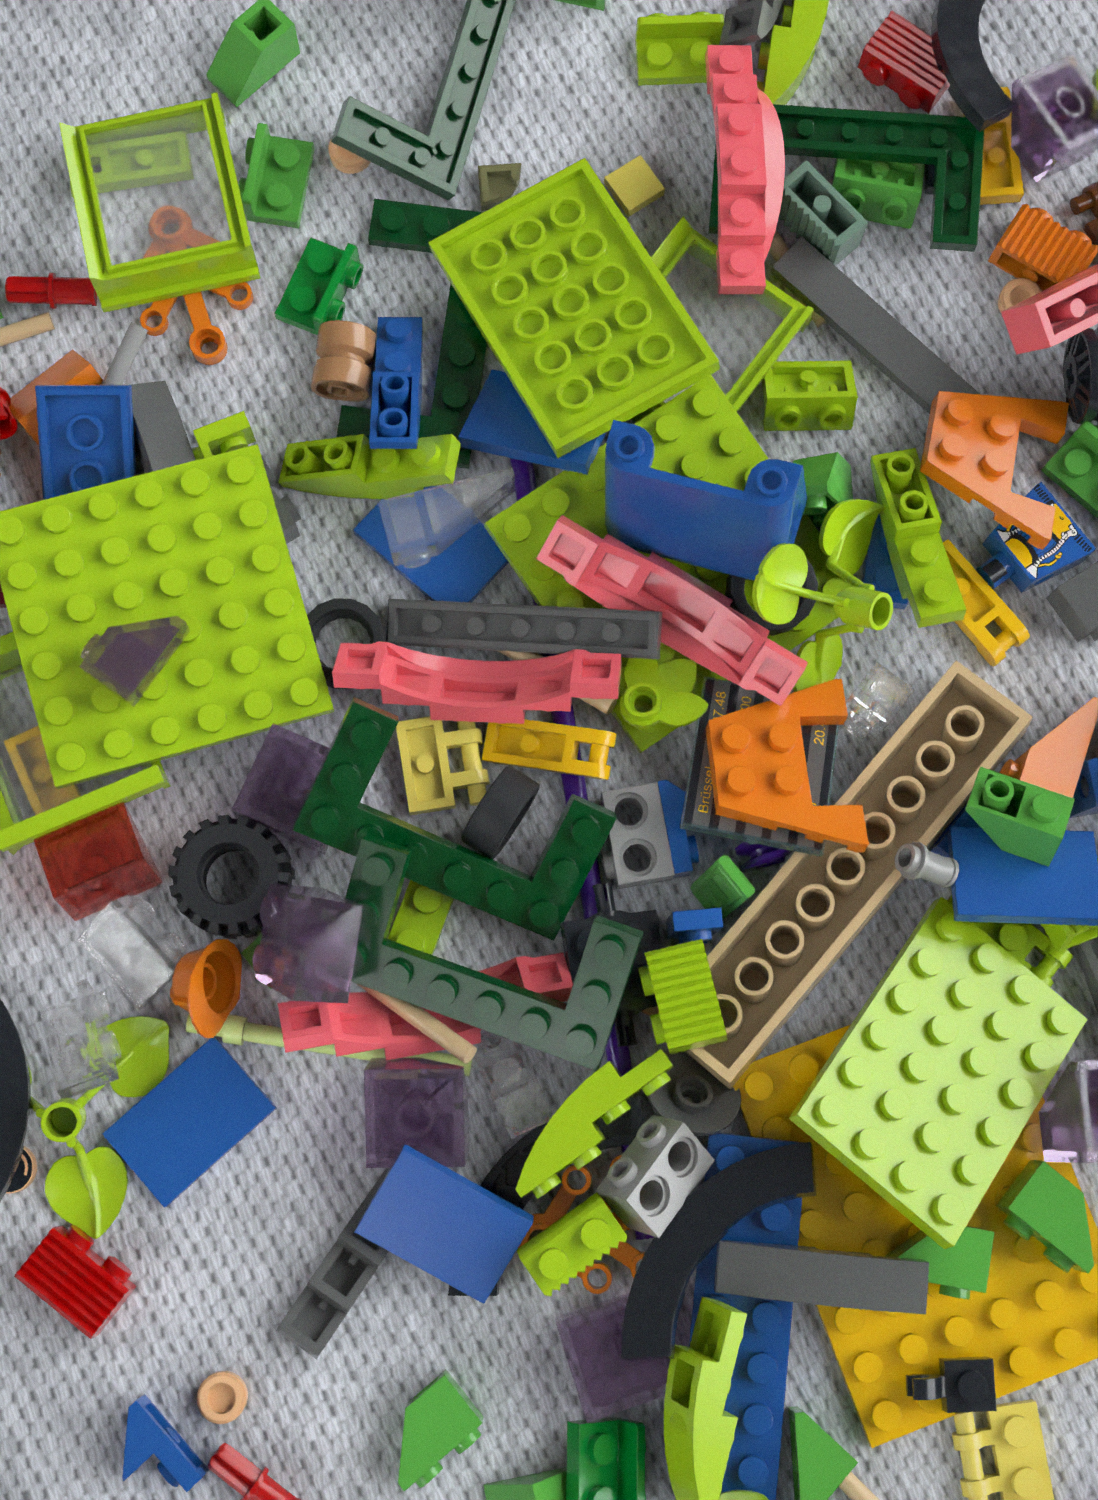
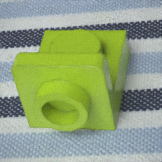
[192,411,256,460]

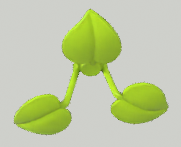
[752,499,893,692]
[28,1016,169,1239]

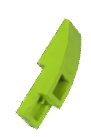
[757,0,829,105]
[278,434,461,499]
[870,448,967,628]
[515,1049,674,1199]
[664,1297,747,1500]

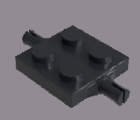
[560,883,662,1047]

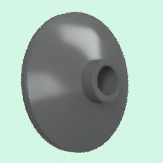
[648,1051,741,1136]

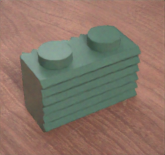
[778,161,868,266]

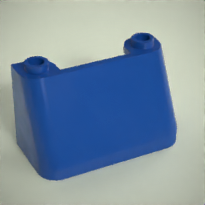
[605,420,807,581]

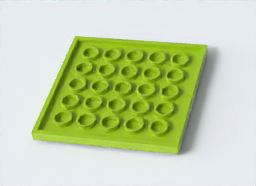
[484,375,852,753]
[0,444,334,789]

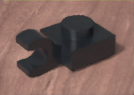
[905,1356,997,1413]

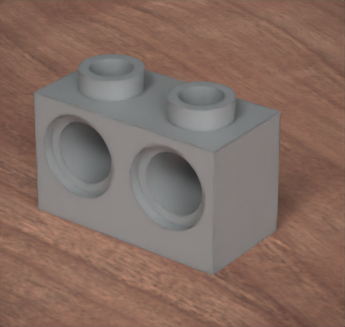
[600,783,675,890]
[596,1114,715,1238]

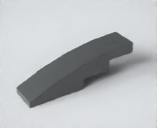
[131,381,195,473]
[276,1157,396,1359]
[714,1240,929,1314]

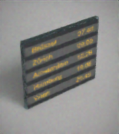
[680,677,839,857]

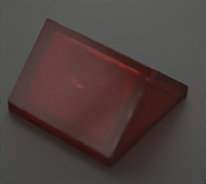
[34,801,163,921]

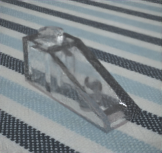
[378,468,515,568]

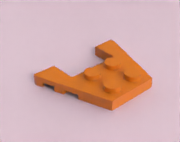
[920,391,1069,550]
[705,679,869,853]

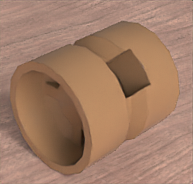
[311,320,377,402]

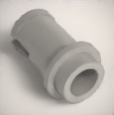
[895,842,959,888]

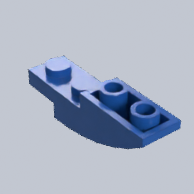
[369,317,423,449]

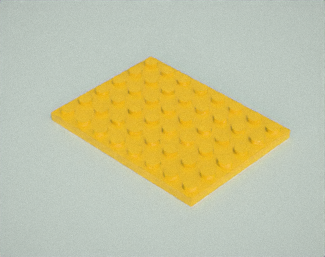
[733,1024,1098,1448]

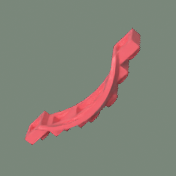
[705,45,785,294]
[536,515,808,706]
[332,641,621,724]
[277,952,573,1061]

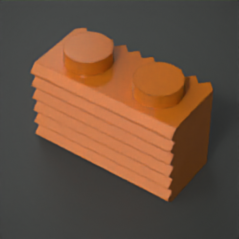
[988,204,1098,291]

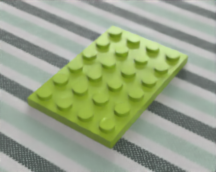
[428,158,720,458]
[789,896,1087,1249]

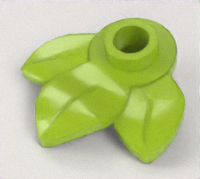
[620,658,708,728]

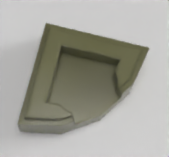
[478,163,521,211]

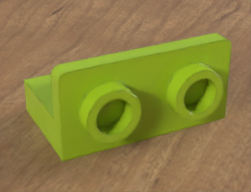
[635,11,724,86]
[761,360,858,431]

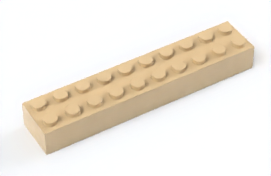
[685,660,1033,1089]

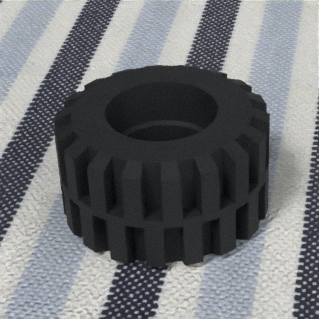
[168,815,295,939]

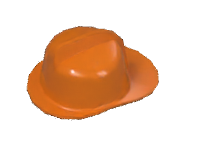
[170,939,242,1038]

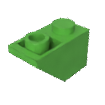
[206,0,300,107]
[793,452,853,528]
[965,766,1075,867]
[996,1160,1094,1273]
[884,1226,994,1299]
[398,1369,483,1491]

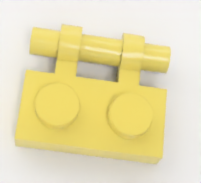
[396,716,490,816]
[952,1399,1054,1500]

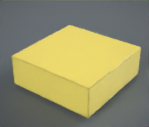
[604,155,665,217]

